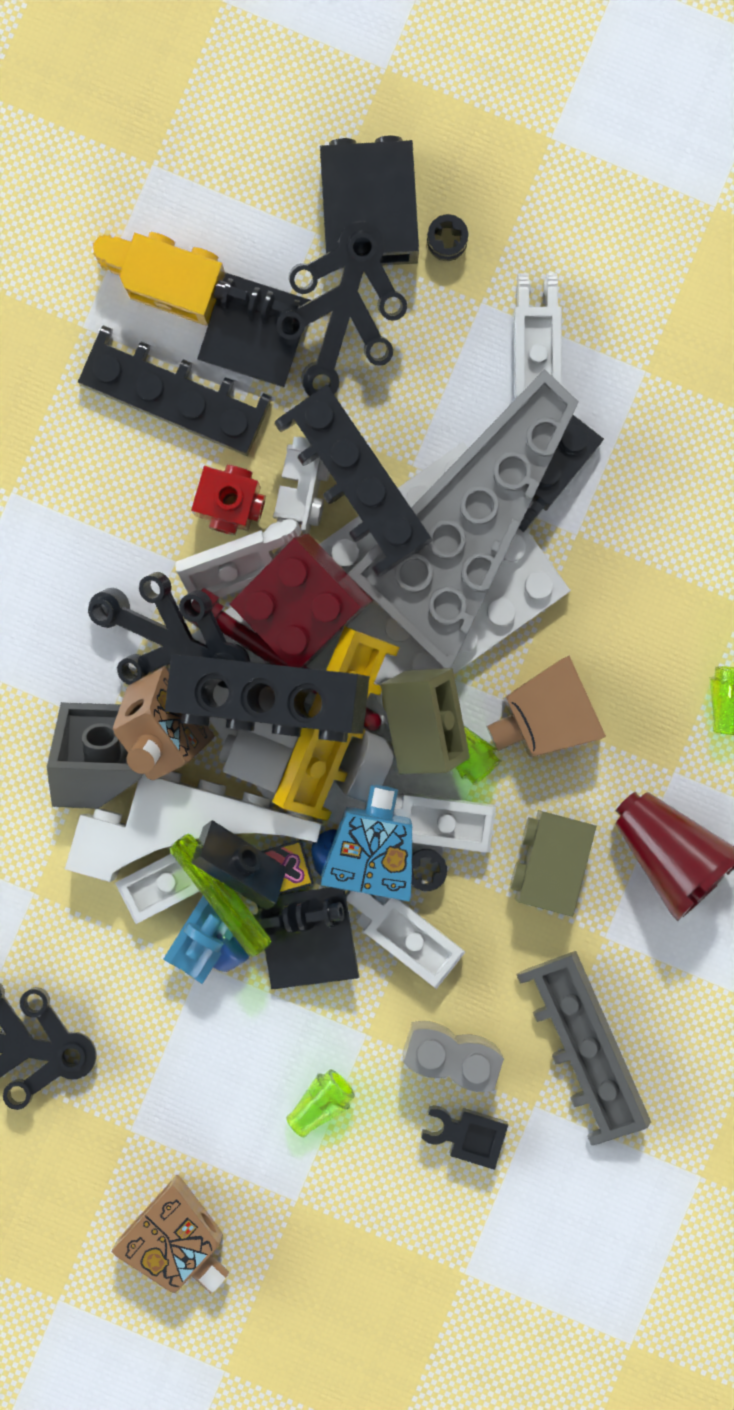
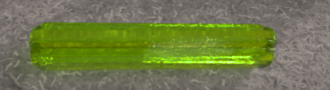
[169,833,271,957]

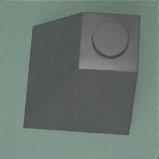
[46,702,143,809]

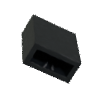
[320,135,419,268]

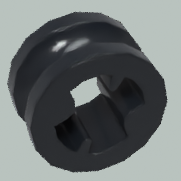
[427,214,469,261]
[411,849,447,891]

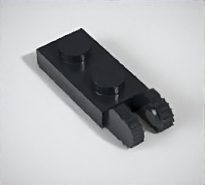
[519,415,604,532]

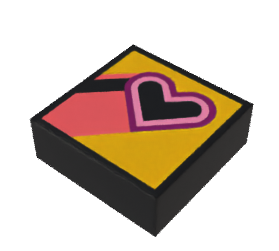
[262,839,314,894]

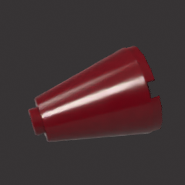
[615,792,734,921]

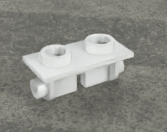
[273,437,330,534]

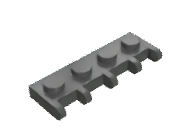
[516,951,651,1146]

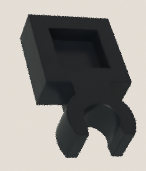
[421,1105,508,1170]

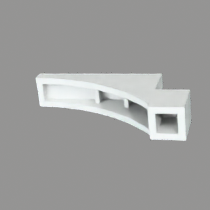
[65,771,323,882]

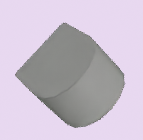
[334,731,394,803]

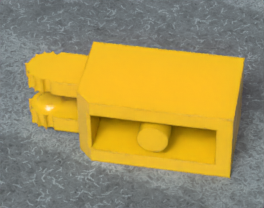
[92,232,225,326]

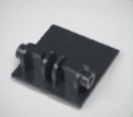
[197,272,311,388]
[250,887,360,990]

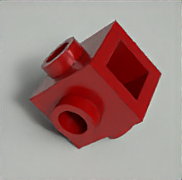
[191,465,266,535]

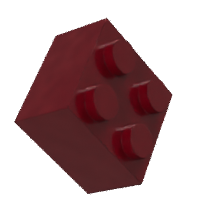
[229,533,373,668]

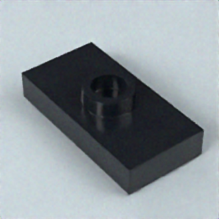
[191,820,287,910]

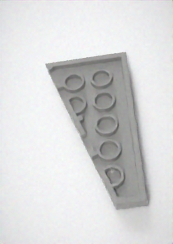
[348,369,579,668]

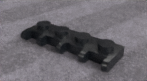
[78,325,272,457]
[274,385,433,577]

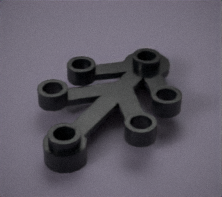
[275,221,407,396]
[88,572,250,689]
[0,983,97,1110]

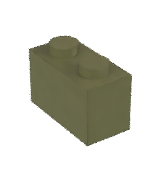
[381,668,470,774]
[510,810,597,917]

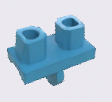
[163,887,248,984]

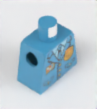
[321,785,412,902]

